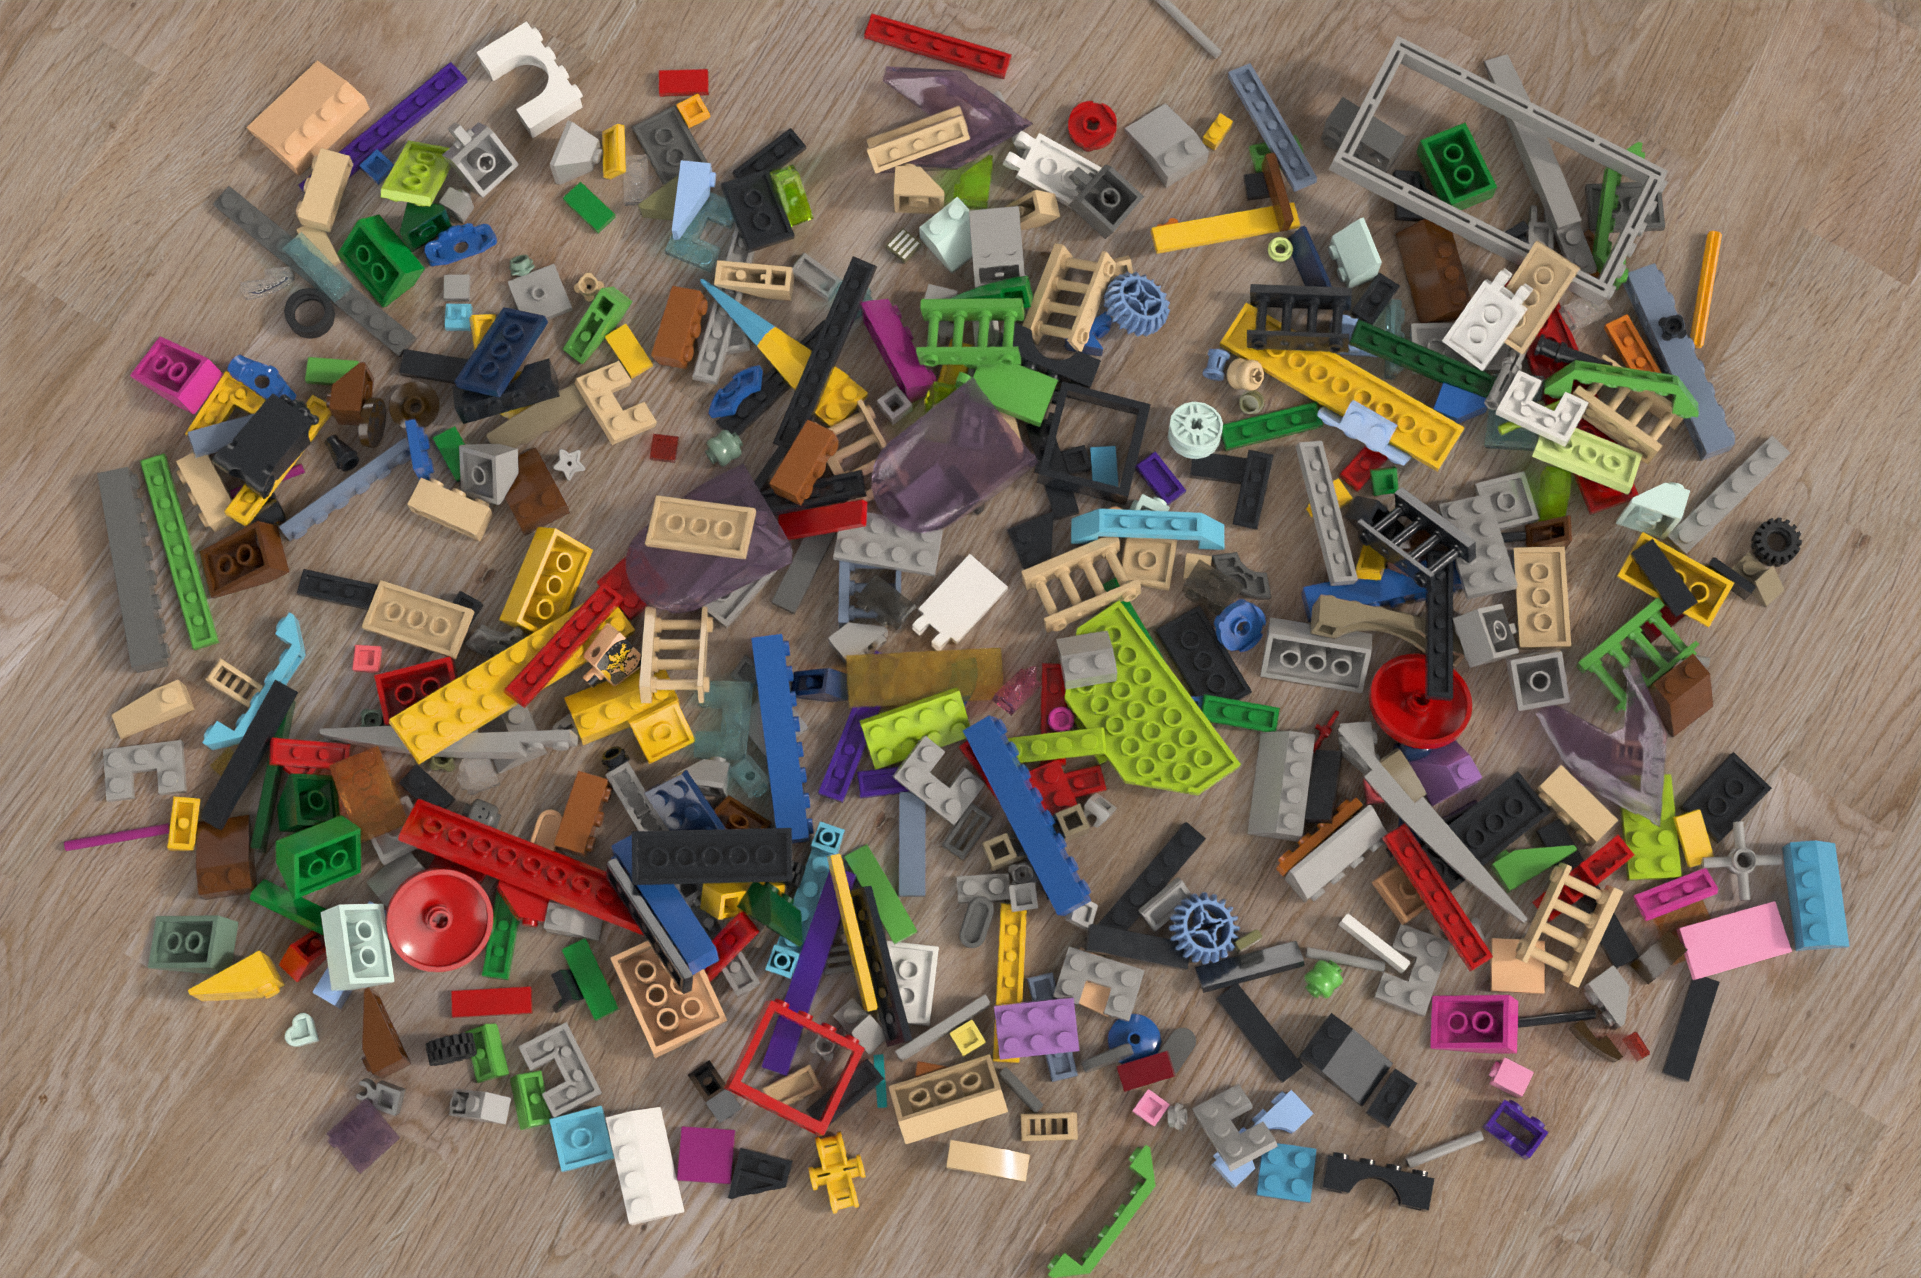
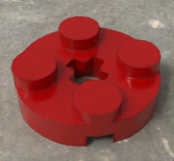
[1068,101,1117,152]

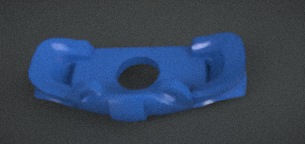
[425,223,497,266]
[228,355,297,400]

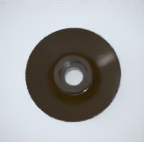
[389,381,440,429]

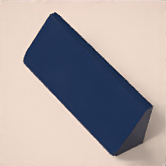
[1287,225,1332,287]

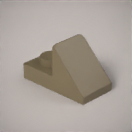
[1731,552,1784,608]

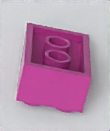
[130,336,224,414]
[1430,995,1518,1054]

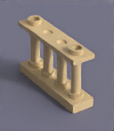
[866,105,970,174]
[1022,243,1116,352]
[1572,354,1683,465]
[816,399,911,502]
[1021,537,1141,633]
[639,607,713,703]
[1515,863,1623,988]

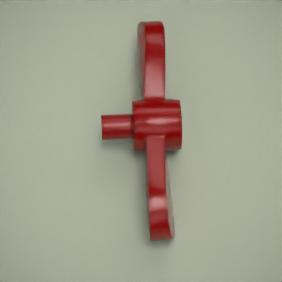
[1313,710,1340,753]

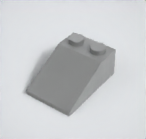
[1124,103,1209,188]

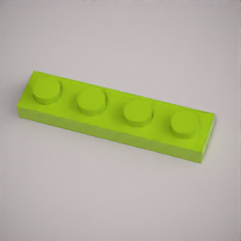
[1007,727,1107,763]

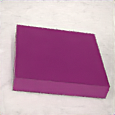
[677,1126,735,1184]

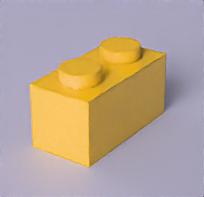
[1202,113,1233,151]

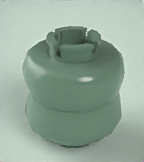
[705,430,743,467]

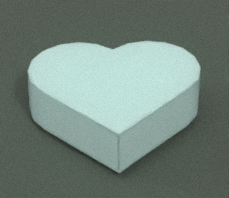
[285,1013,319,1047]

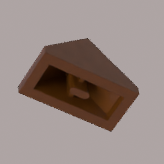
[1525,515,1572,550]

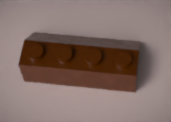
[1395,219,1471,323]

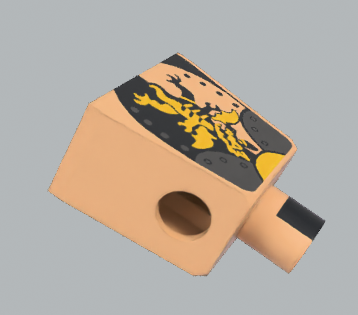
[582,623,642,688]

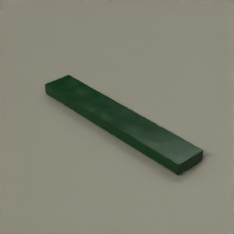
[1349,319,1497,398]
[251,701,296,853]

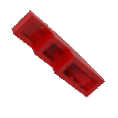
[1532,835,1635,923]

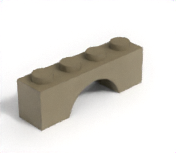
[982,804,1090,872]

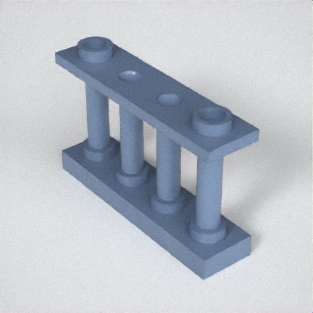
[838,561,906,629]

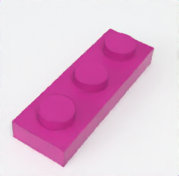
[1634,868,1718,922]

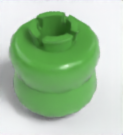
[1304,960,1343,999]

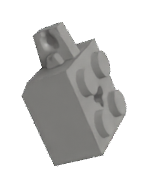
[442,122,519,198]
[1453,604,1519,668]

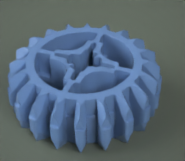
[1103,271,1170,337]
[1169,892,1240,964]

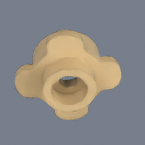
[574,273,604,302]

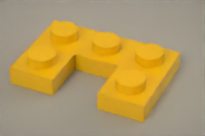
[185,371,266,453]

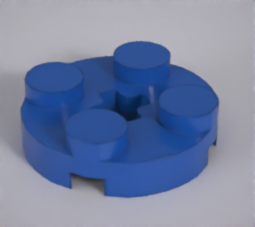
[1214,599,1266,652]

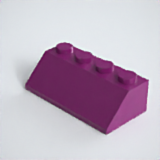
[861,299,937,403]

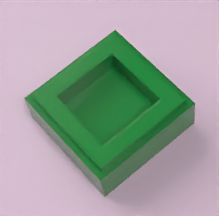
[1370,466,1399,496]

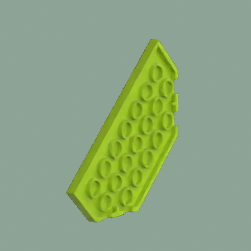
[1064,600,1241,796]

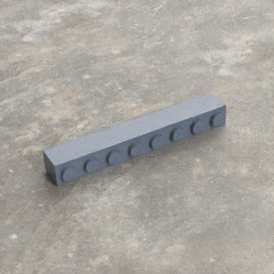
[1623,263,1735,461]

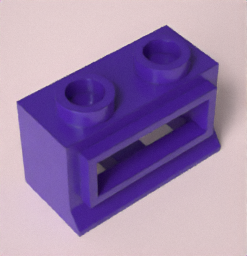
[1482,1100,1549,1160]

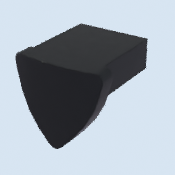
[551,969,585,1013]

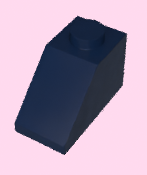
[791,668,851,702]

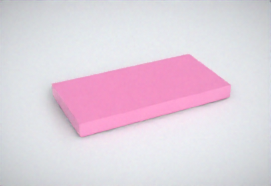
[1676,901,1792,980]

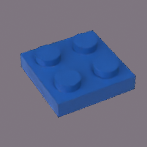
[405,419,434,481]

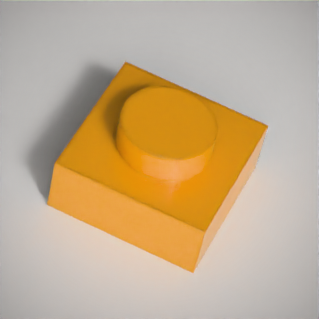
[676,94,710,128]

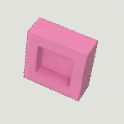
[1132,1089,1170,1127]

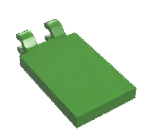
[955,364,1058,427]

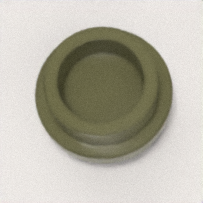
[1239,390,1264,415]

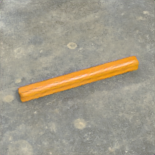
[1690,230,1722,349]

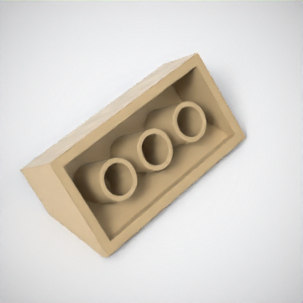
[889,1054,1008,1144]

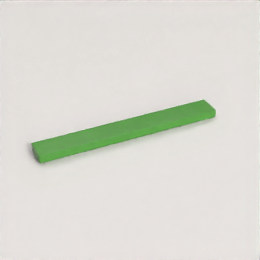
[140,453,220,650]

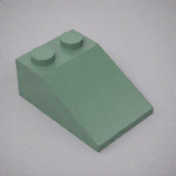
[148,915,239,974]

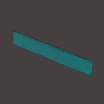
[874,1054,887,1108]

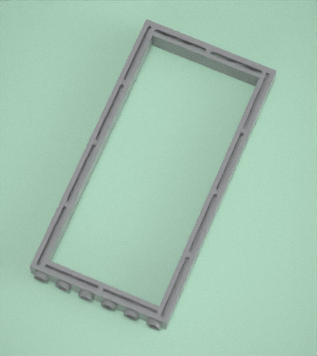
[1329,36,1668,306]

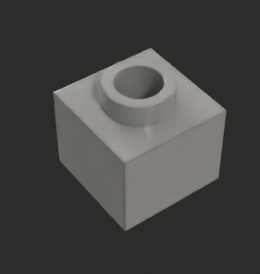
[439,187,474,224]
[877,386,913,425]

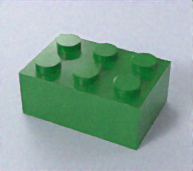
[1416,122,1497,210]

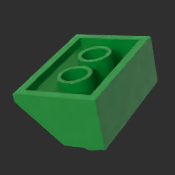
[337,215,425,308]
[276,815,361,899]

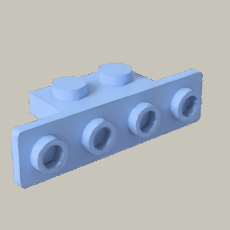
[1317,400,1411,465]

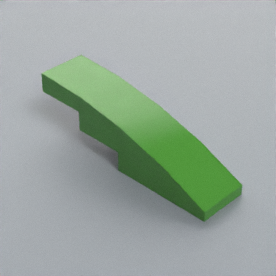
[844,844,918,945]

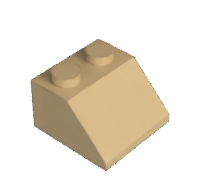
[894,164,945,214]

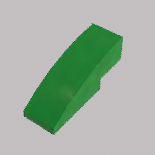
[951,276,1033,308]

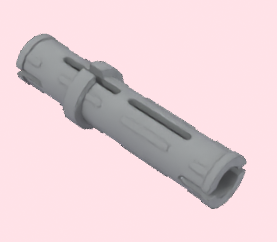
[1484,348,1529,410]

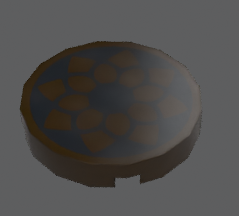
[358,397,386,448]

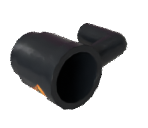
[252,492,286,525]

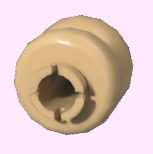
[1227,358,1264,391]

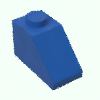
[1433,382,1488,424]

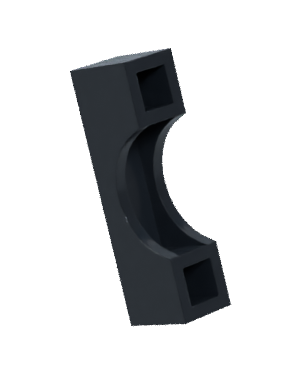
[995,322,1101,389]
[452,358,560,424]
[1320,1152,1435,1212]

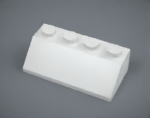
[606,1107,684,1225]

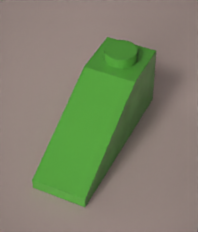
[563,287,633,364]
[1491,845,1577,893]

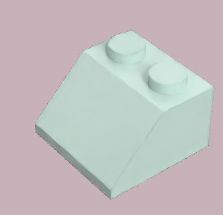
[919,197,972,273]
[1328,217,1382,288]

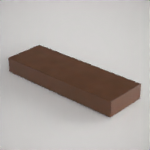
[1261,153,1294,232]

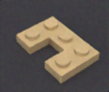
[574,361,657,445]

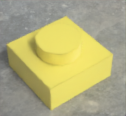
[950,1020,986,1057]

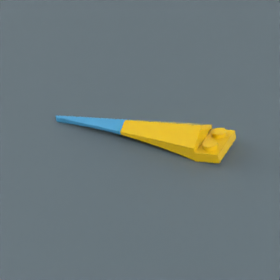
[700,279,868,427]

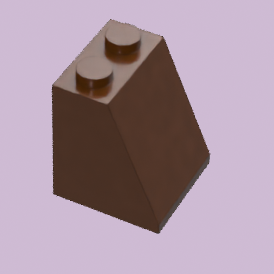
[1640,654,1713,738]

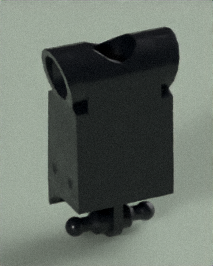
[212,393,319,499]

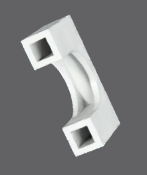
[476,22,583,138]

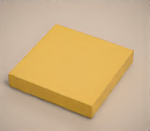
[627,697,696,764]

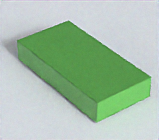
[305,357,359,386]

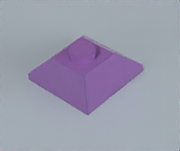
[1409,740,1482,807]

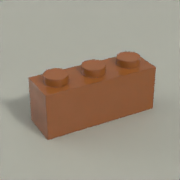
[651,286,708,369]
[769,420,839,506]
[553,771,613,858]

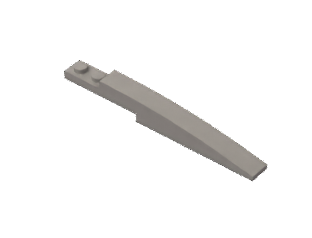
[1484,54,1597,274]
[1338,723,1528,924]
[320,726,578,759]
[605,762,761,998]

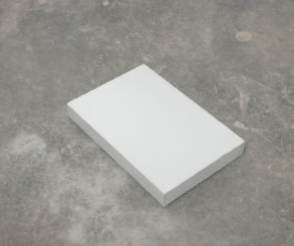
[877,941,939,1026]

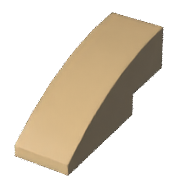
[946,1140,1030,1182]

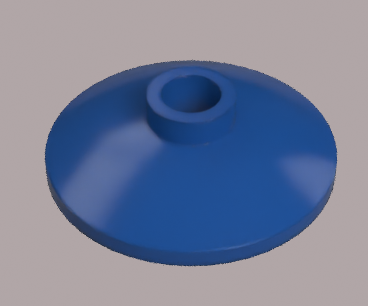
[1108,1014,1161,1064]

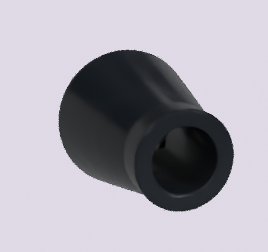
[324,434,359,472]

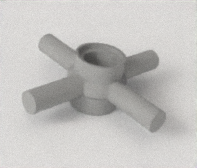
[1701,821,1782,901]

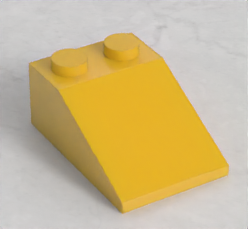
[188,950,285,1001]

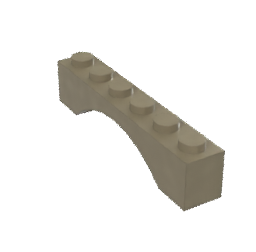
[1310,595,1464,667]

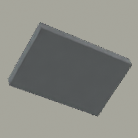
[631,105,708,186]
[1585,182,1665,234]

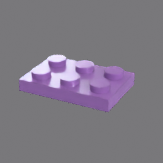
[994,997,1079,1060]

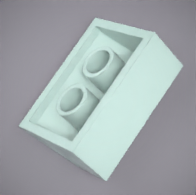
[1616,482,1690,540]
[321,904,394,991]

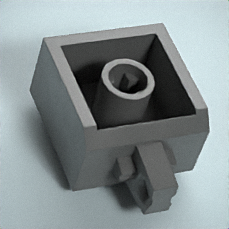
[1068,165,1144,239]

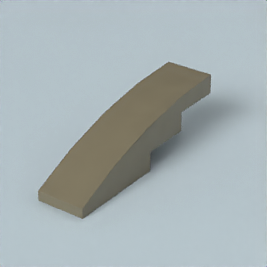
[486,384,588,448]

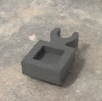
[356,1078,406,1116]

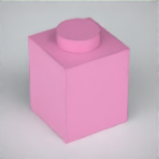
[1489,1058,1534,1098]

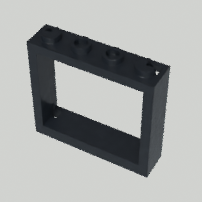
[1034,382,1151,505]

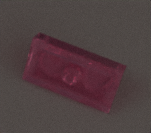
[992,666,1042,716]

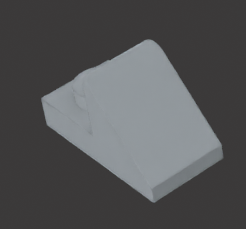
[833,998,885,1055]

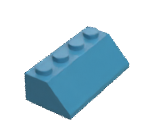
[1782,840,1849,951]

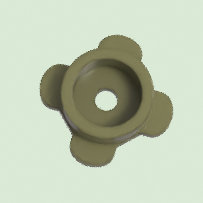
[429,756,455,772]

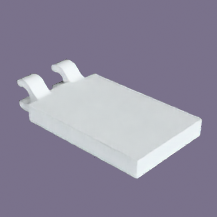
[1002,131,1102,209]
[1442,268,1533,371]
[912,554,1008,652]

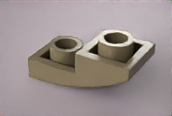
[1379,748,1427,803]

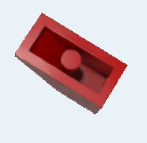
[496,880,550,928]
[279,931,327,982]

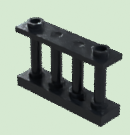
[1247,284,1352,353]
[1357,487,1476,593]

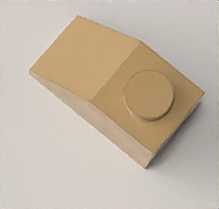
[1005,190,1060,230]

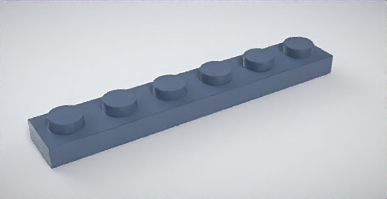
[1228,63,1317,192]
[279,438,411,541]

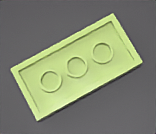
[1532,428,1642,494]

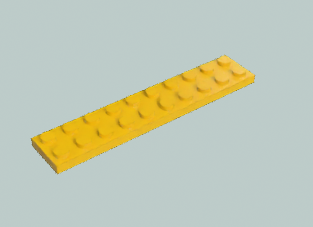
[1220,303,1464,472]
[389,603,635,764]

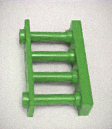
[916,298,1025,366]
[1576,598,1699,713]

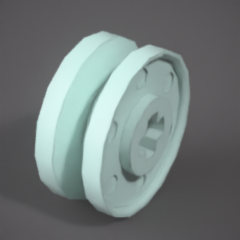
[1168,402,1223,459]

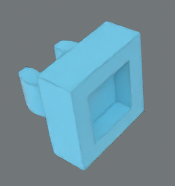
[445,304,473,331]

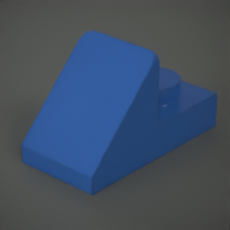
[1064,311,1112,356]

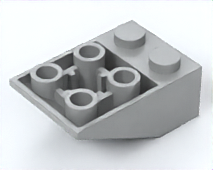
[969,206,1025,288]

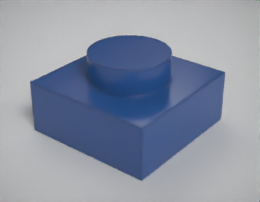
[359,149,394,185]

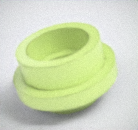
[1268,237,1293,262]

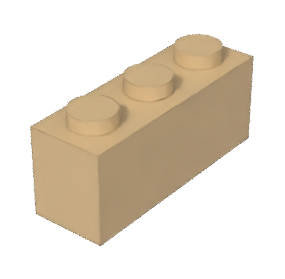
[296,148,353,233]
[176,452,237,532]
[407,478,493,541]
[1535,765,1618,846]

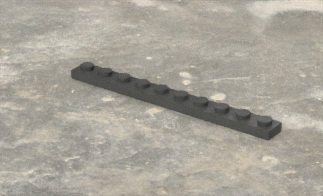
[213,186,417,357]

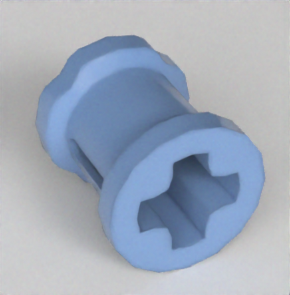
[1202,349,1230,381]

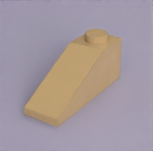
[714,260,794,301]
[112,679,195,739]

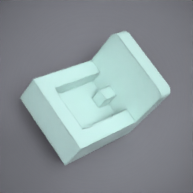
[1130,494,1170,511]

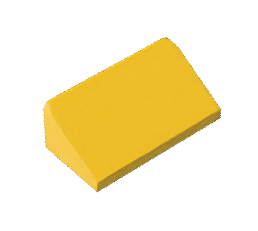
[167,796,200,851]

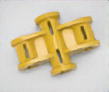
[808,1131,866,1214]

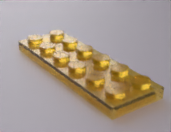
[846,648,1004,708]

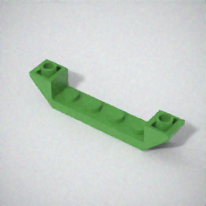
[1592,142,1645,291]
[1544,360,1699,418]
[1047,1145,1156,1278]

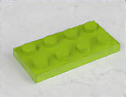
[381,140,451,206]
[859,687,970,770]
[1617,774,1682,881]

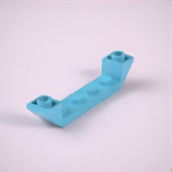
[1071,509,1225,550]
[202,612,306,750]
[765,821,845,979]

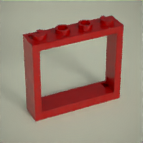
[724,998,865,1136]

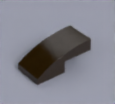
[1630,930,1688,985]
[1569,1020,1623,1063]

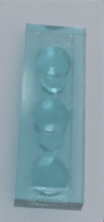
[283,232,353,303]
[1384,299,1405,379]

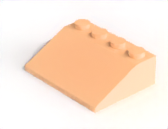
[247,60,370,176]
[611,941,727,1058]

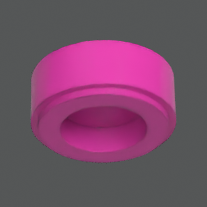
[1048,707,1074,733]

